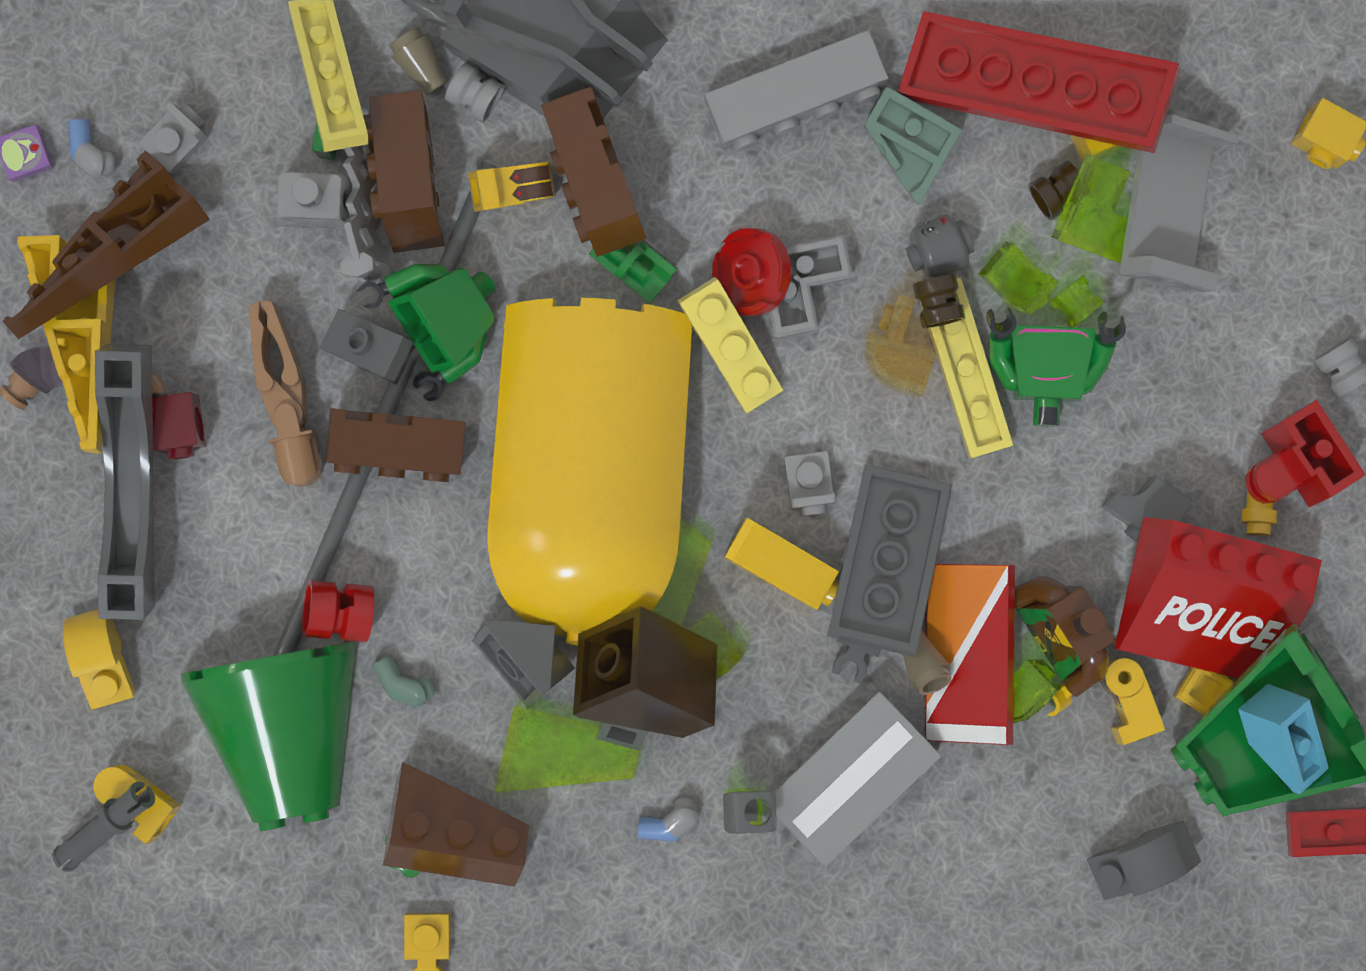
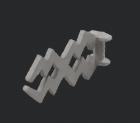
[340,141,392,284]

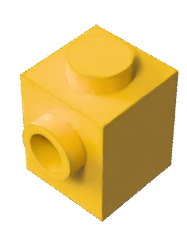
[1291,97,1366,169]

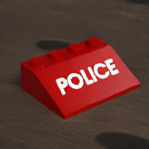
[1114,517,1322,679]

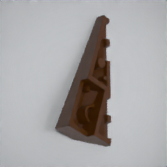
[2,151,210,340]

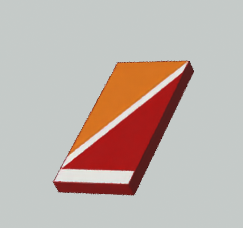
[925,564,1015,745]

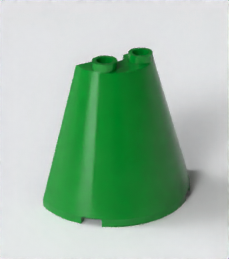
[1171,624,1366,817]
[181,641,356,831]

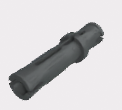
[52,782,155,872]

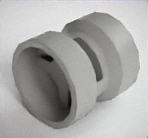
[445,62,505,123]
[1314,337,1366,397]

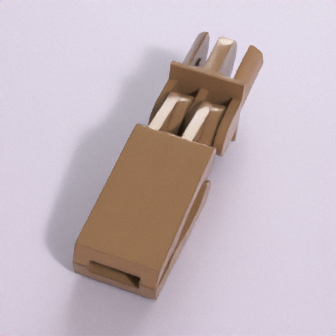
[249,301,322,487]

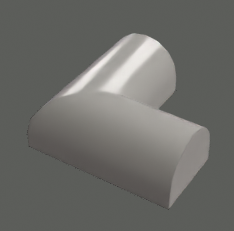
[769,235,853,340]

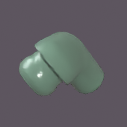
[372,655,435,707]

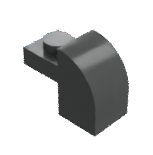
[1087,820,1201,900]

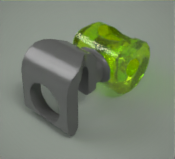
[723,788,777,834]

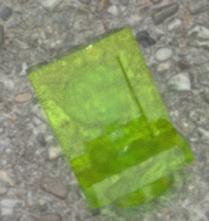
[978,241,1058,315]

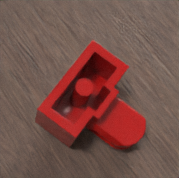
[1245,400,1366,507]

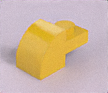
[63,609,136,710]

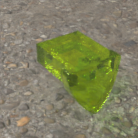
[688,611,748,679]

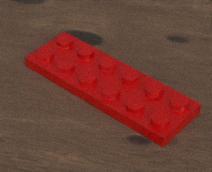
[898,11,1181,154]

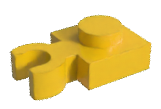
[404,913,450,971]

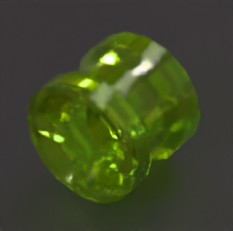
[1049,275,1105,327]

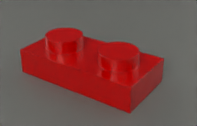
[1285,807,1366,857]

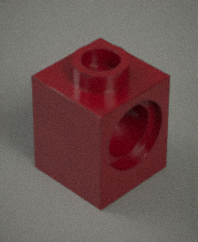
[152,392,206,460]

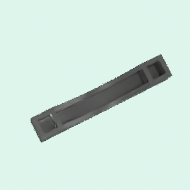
[95,344,155,620]

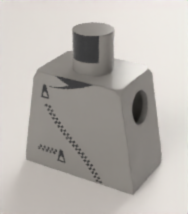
[276,172,361,230]

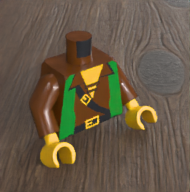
[1015,576,1116,716]

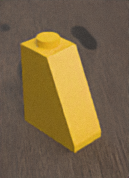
[723,518,839,610]

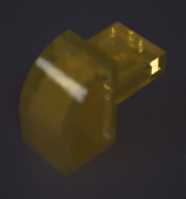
[863,295,936,398]

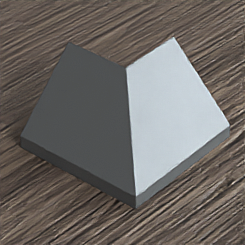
[472,619,575,708]

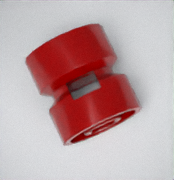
[302,580,374,642]

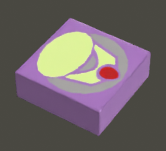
[0,124,54,182]

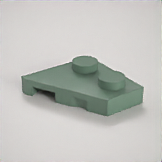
[864,86,963,205]

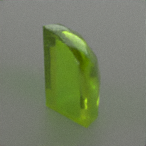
[1013,659,1061,723]

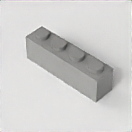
[704,30,888,152]

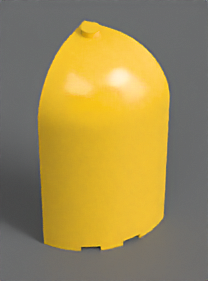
[487,298,692,646]

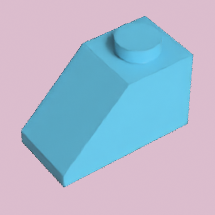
[1238,684,1329,794]

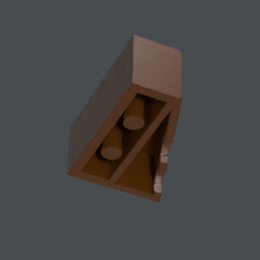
[541,86,647,257]
[363,90,445,253]
[325,408,465,482]
[383,762,529,887]

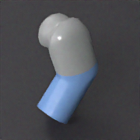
[68,119,116,177]
[637,797,699,842]

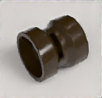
[1028,160,1090,221]
[913,274,966,329]

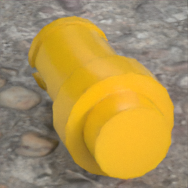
[1241,470,1278,536]

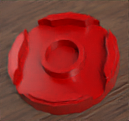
[712,228,791,316]

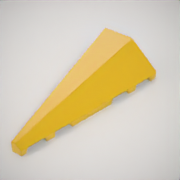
[17,235,116,454]

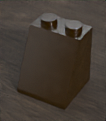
[573,606,718,738]

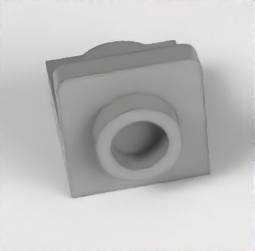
[138,100,208,175]
[784,451,837,516]

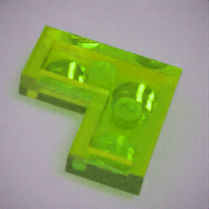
[1051,154,1131,263]

